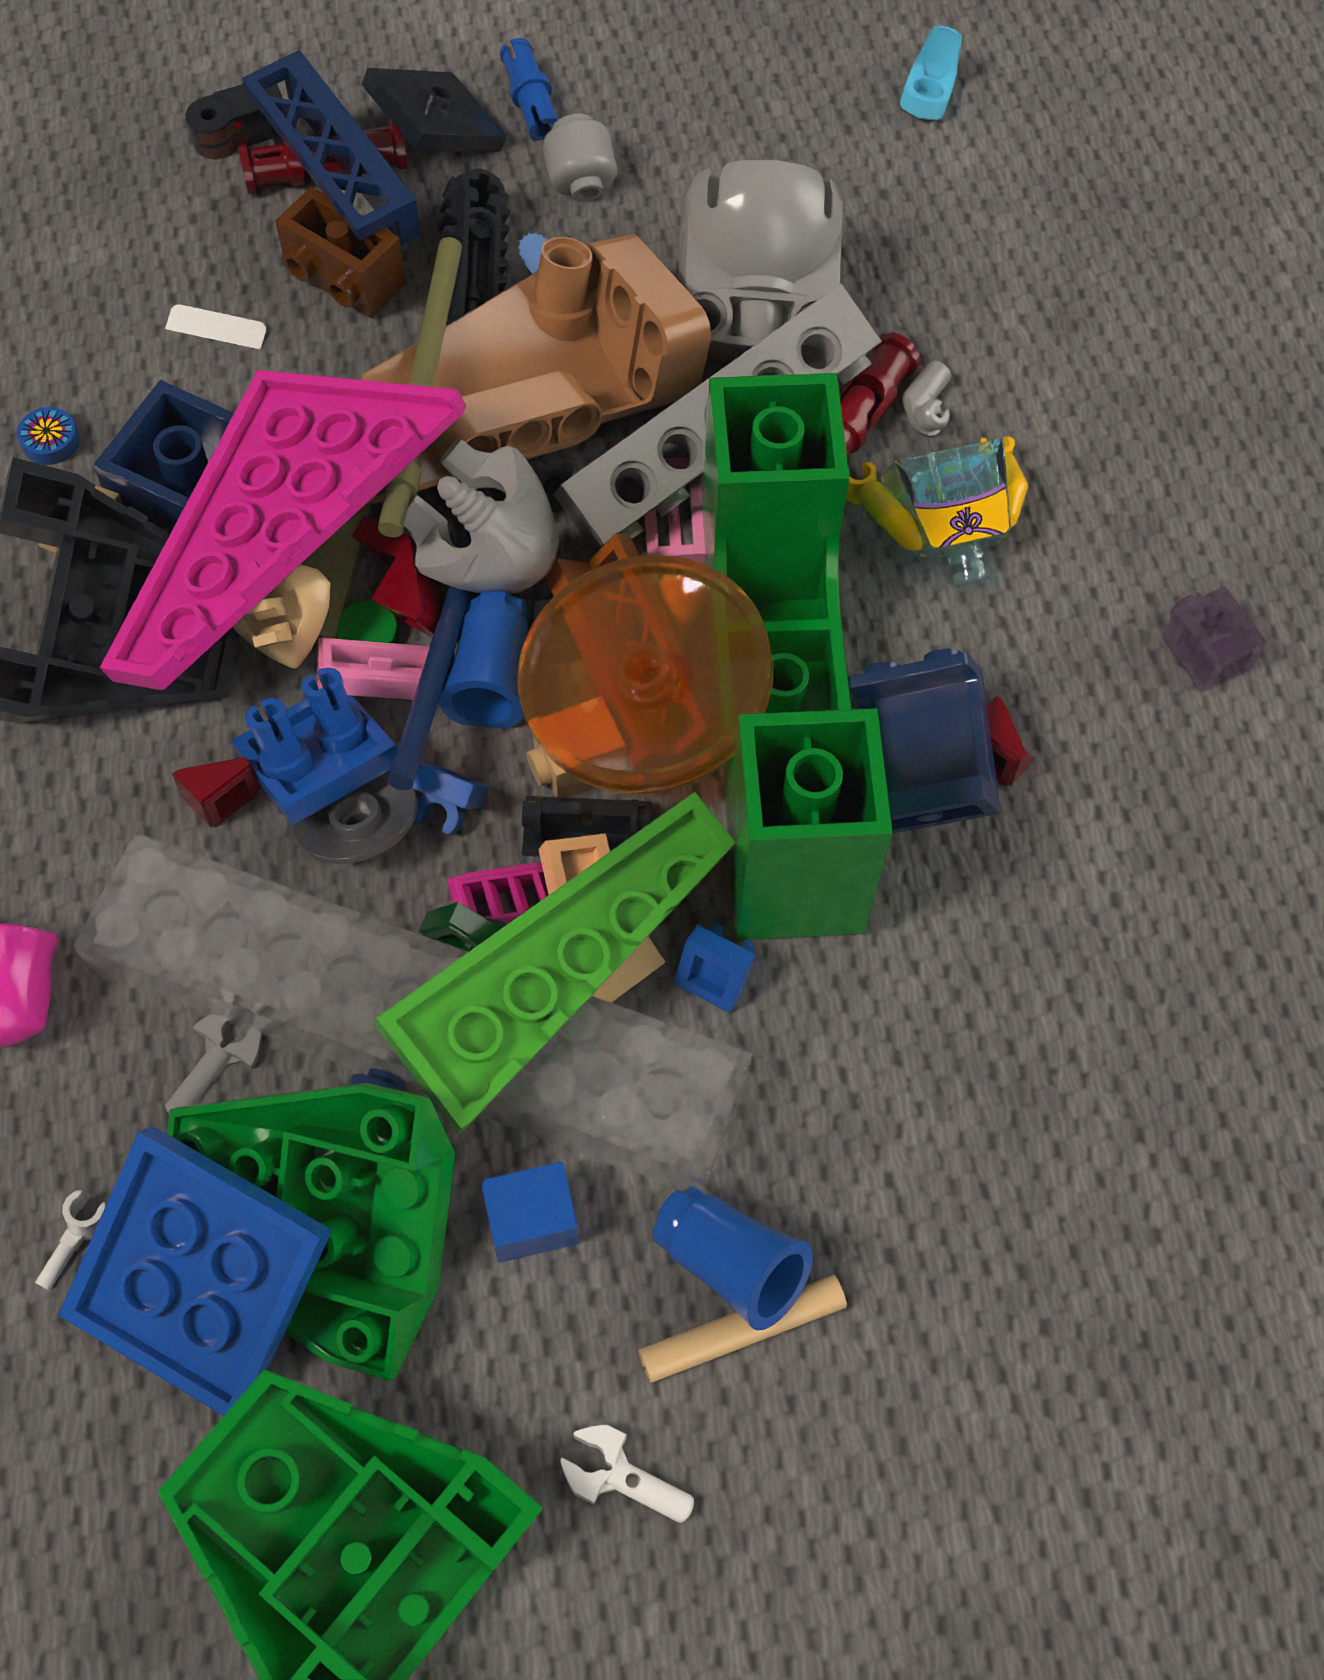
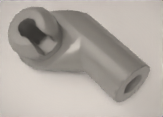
[902,360,951,436]

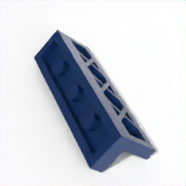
[242,50,421,246]

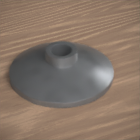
[292,770,418,864]

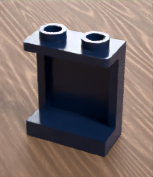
[848,648,1001,833]

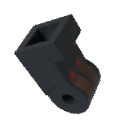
[185,84,287,160]

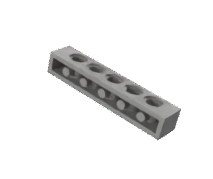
[553,283,882,551]

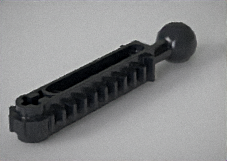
[427,168,510,511]

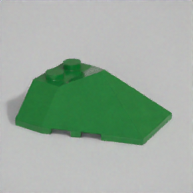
[157,1369,543,1680]

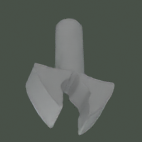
[165,1005,263,1113]

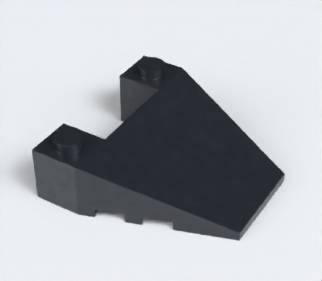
[0,457,240,724]

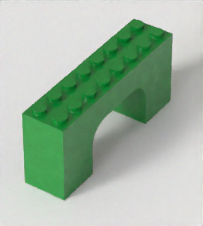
[702,373,893,940]

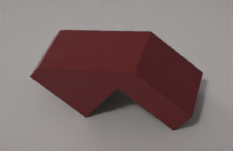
[352,516,444,638]

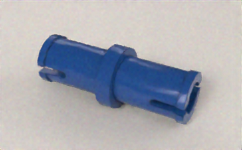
[499,38,559,141]

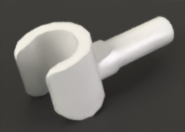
[35,1190,106,1291]

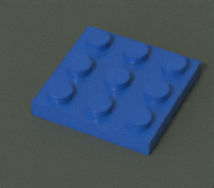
[58,1126,332,1416]

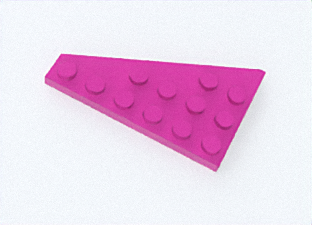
[100,370,467,690]

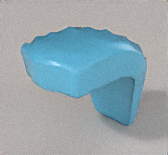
[900,25,962,121]

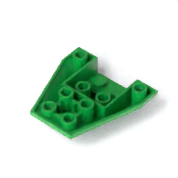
[167,1083,455,1381]

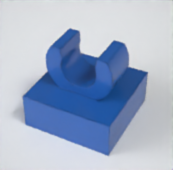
[412,762,490,834]
[673,924,756,1013]

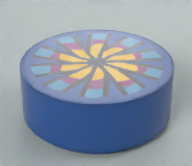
[17,407,80,465]

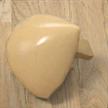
[233,564,331,669]

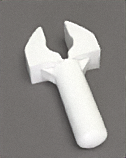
[561,1425,694,1523]

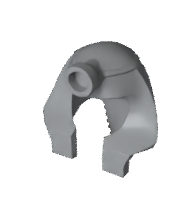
[404,438,559,594]

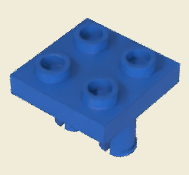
[231,667,397,826]

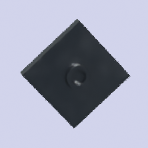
[362,68,507,152]

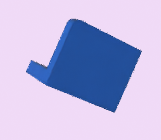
[482,1161,579,1263]

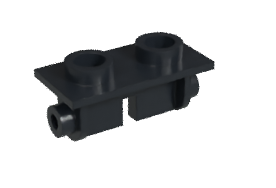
[522,795,652,856]

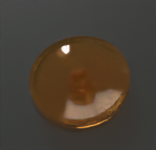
[517,555,773,794]

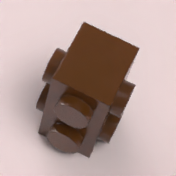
[275,186,405,318]

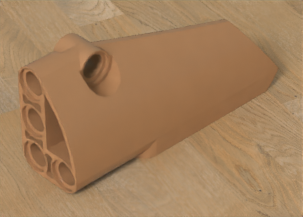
[361,233,711,504]

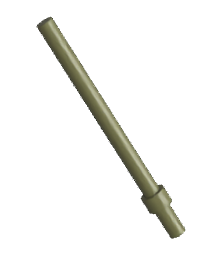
[378,237,462,537]

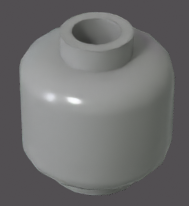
[542,114,618,202]

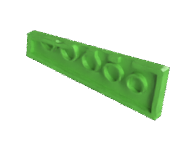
[373,792,736,1135]

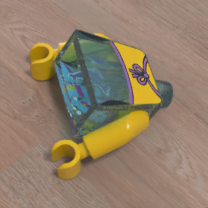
[846,436,1028,588]

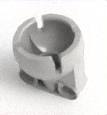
[678,160,843,364]

